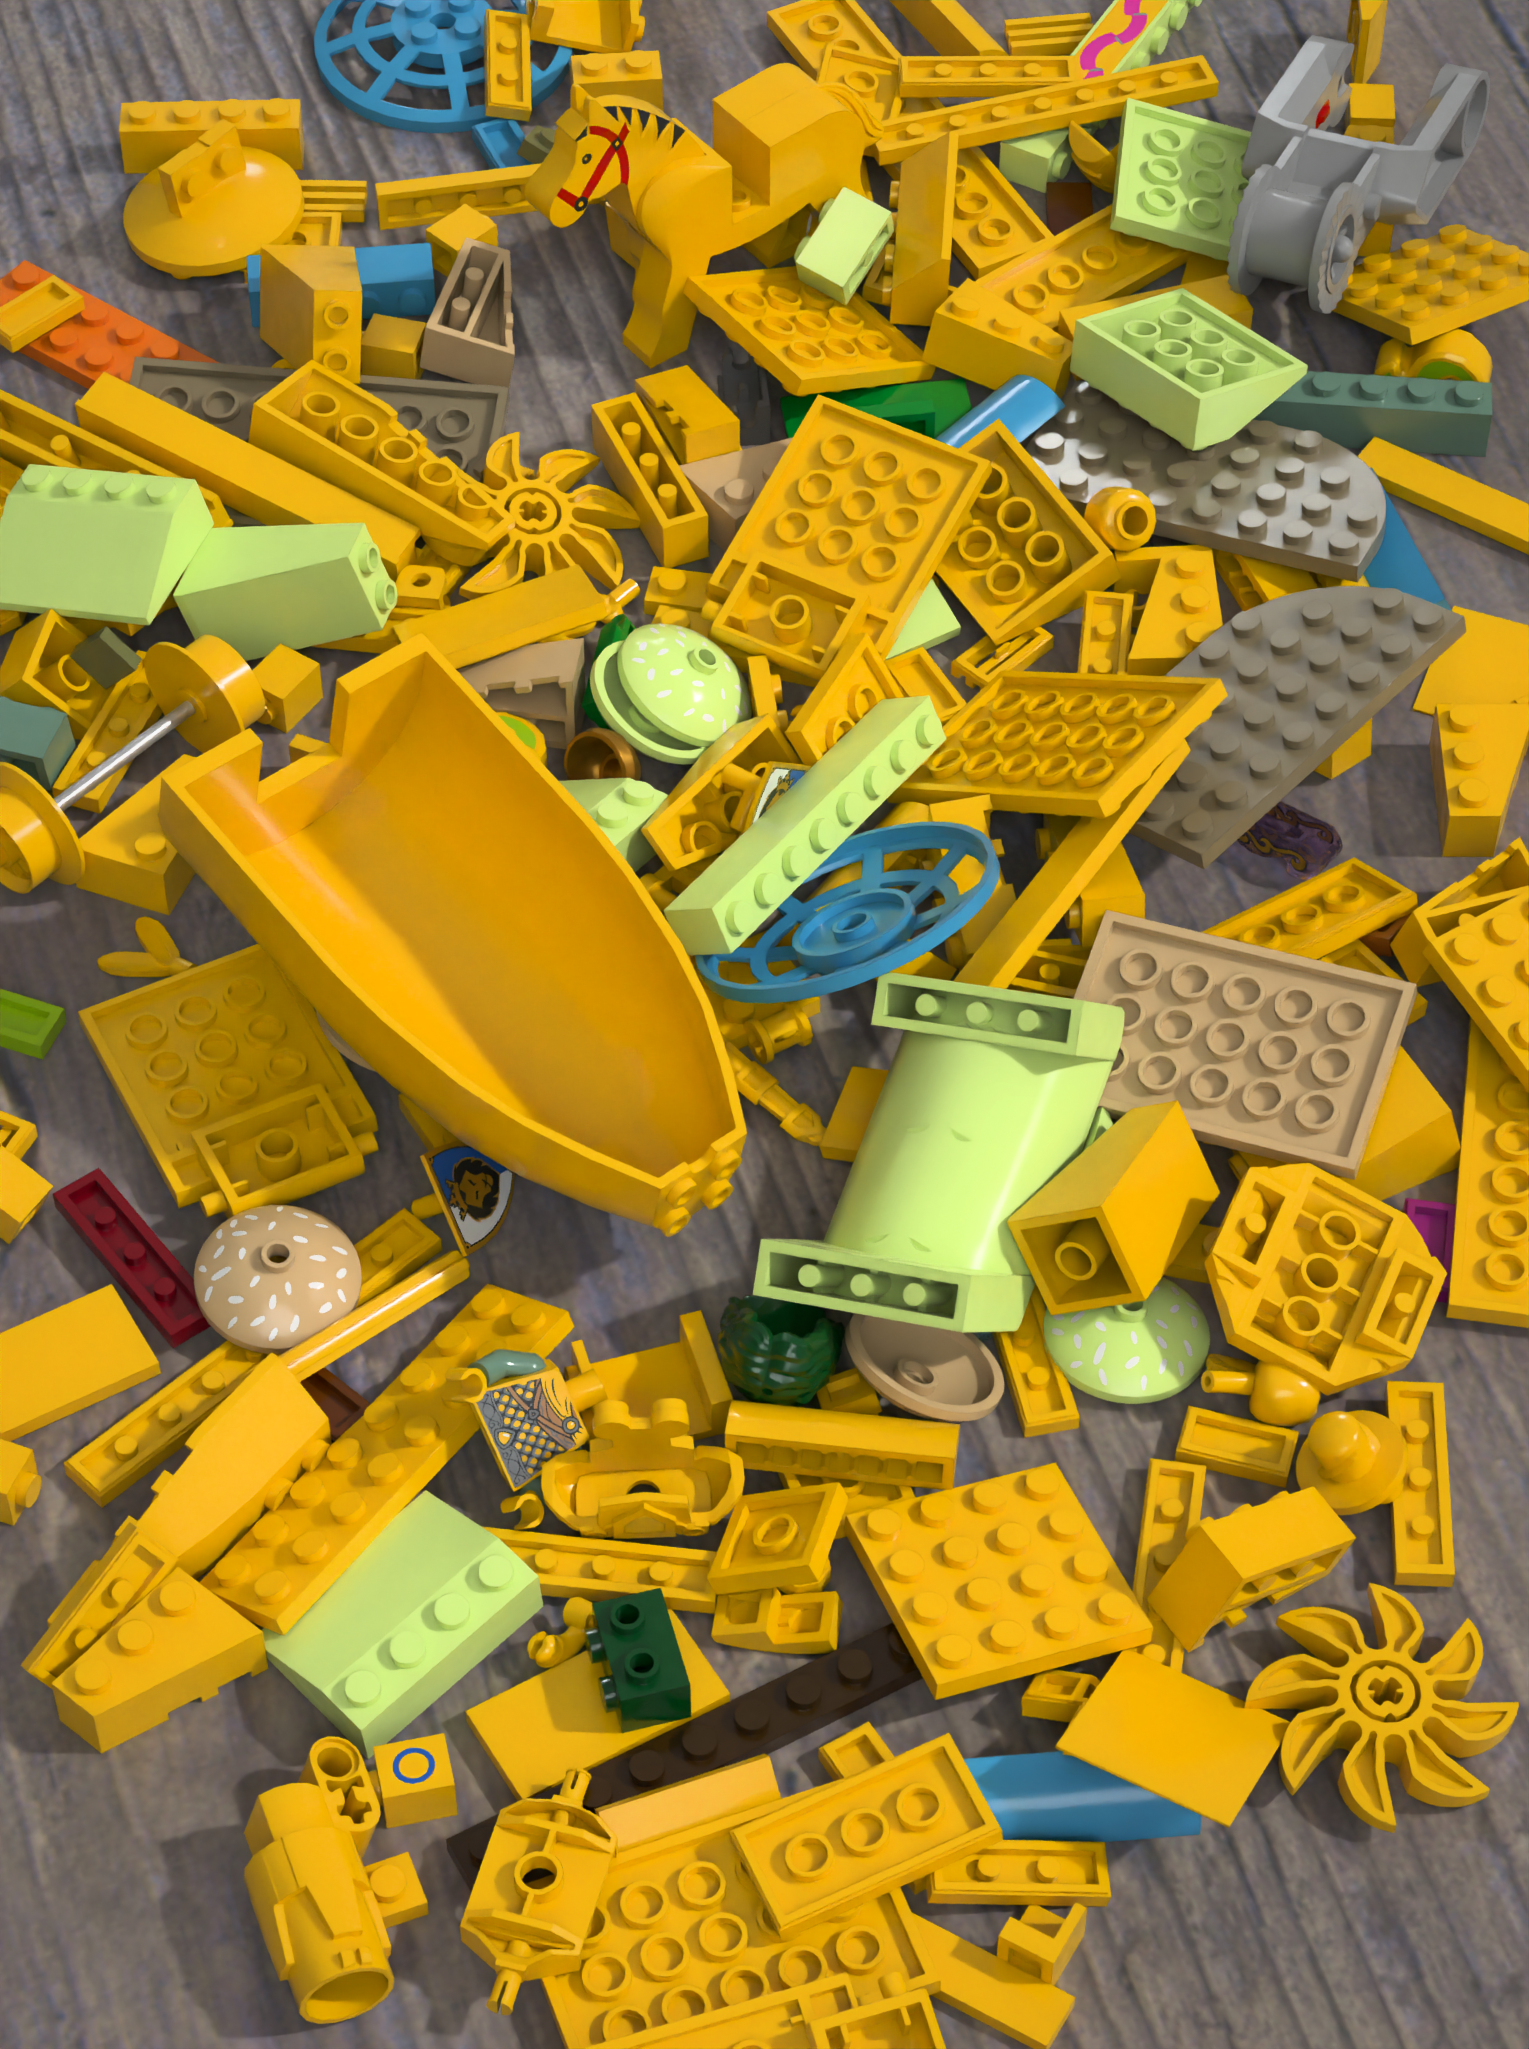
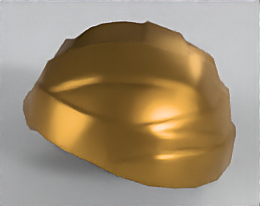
[564,728,641,781]

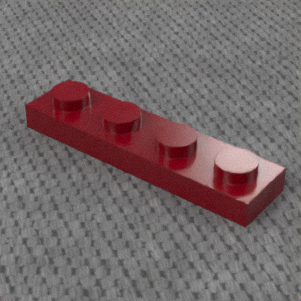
[53,1168,211,1348]

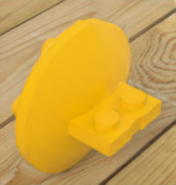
[123,119,304,280]

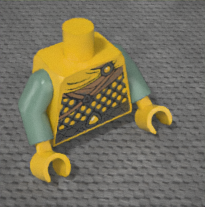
[445,1349,608,1530]

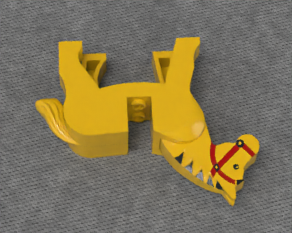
[525,63,885,369]

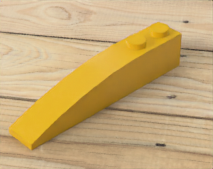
[248,359,516,550]
[47,1352,332,1628]

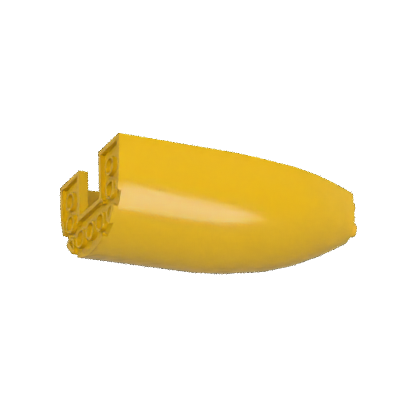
[159,632,747,1237]

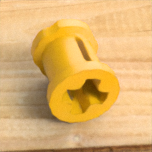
[743,1001,813,1064]

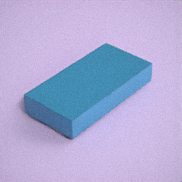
[471,118,533,169]

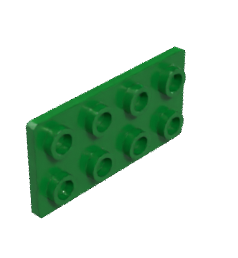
[780,379,972,439]

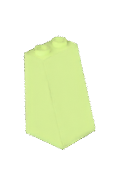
[173,523,398,661]

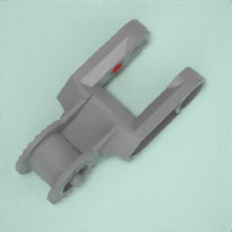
[1226,35,1490,314]

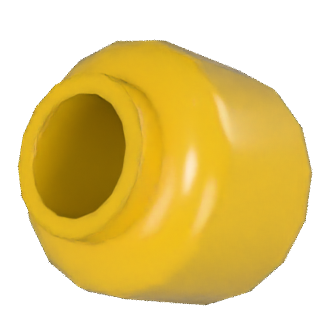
[1084,486,1156,552]

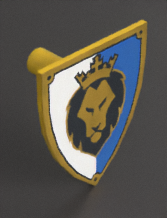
[721,761,811,833]
[411,1141,515,1257]

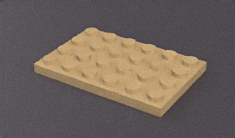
[1073,910,1417,1180]

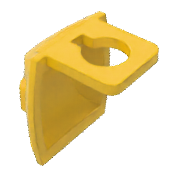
[1069,120,1119,194]

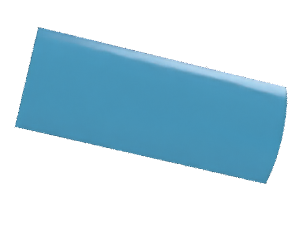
[935,375,1065,448]
[1363,467,1452,611]
[964,1751,1201,1842]

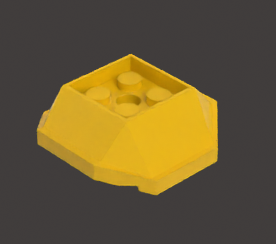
[1204,1163,1447,1396]

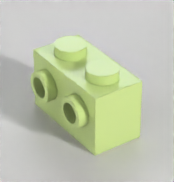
[794,187,894,305]

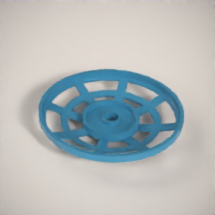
[314,0,575,133]
[695,822,1000,1004]

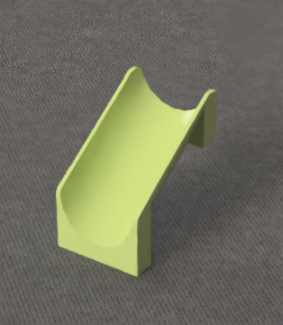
[753,972,1125,1333]

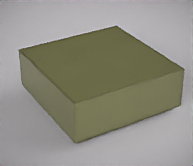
[70,626,142,690]

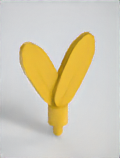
[97,916,198,977]

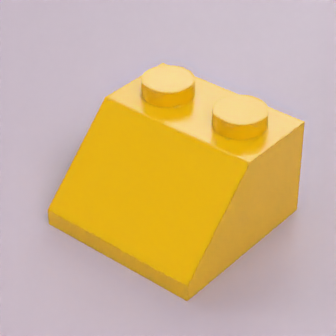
[569,50,663,111]
[0,608,117,740]

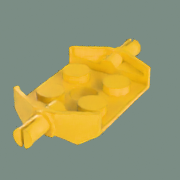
[460,1767,618,2015]

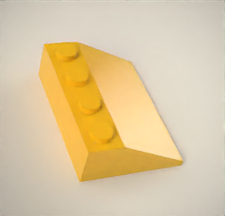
[935,418,1121,646]

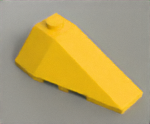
[641,713,803,872]

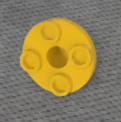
[1296,1410,1408,1515]

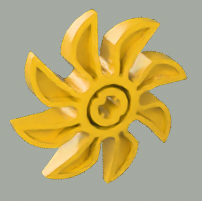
[421,432,640,600]
[1244,1583,1519,1833]

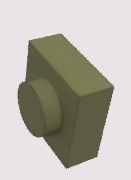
[517,125,556,164]

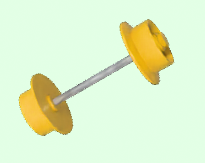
[0,635,265,894]

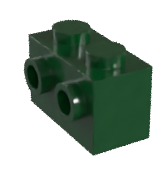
[584,1588,691,1733]

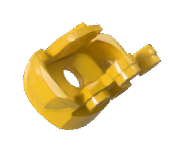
[541,1398,745,1539]

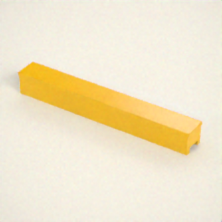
[75,372,424,583]
[0,389,234,528]

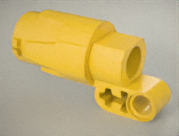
[244,1736,394,2024]

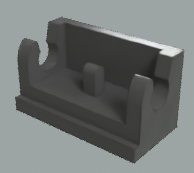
[717,347,771,446]

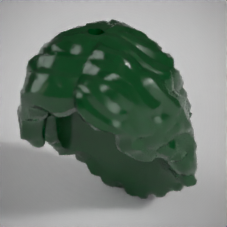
[718,1295,845,1407]

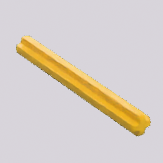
[241,1250,470,1383]

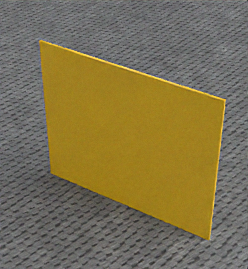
[1412,606,1529,716]
[1055,1649,1290,1828]

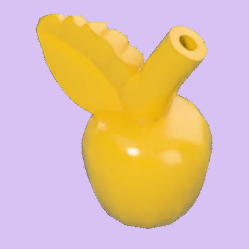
[1201,1354,1322,1426]

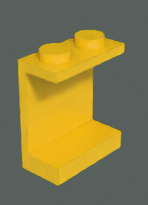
[525,0,645,54]
[564,1310,733,1445]

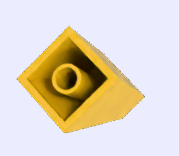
[259,244,362,384]
[1227,1045,1461,1201]
[1007,1100,1220,1315]

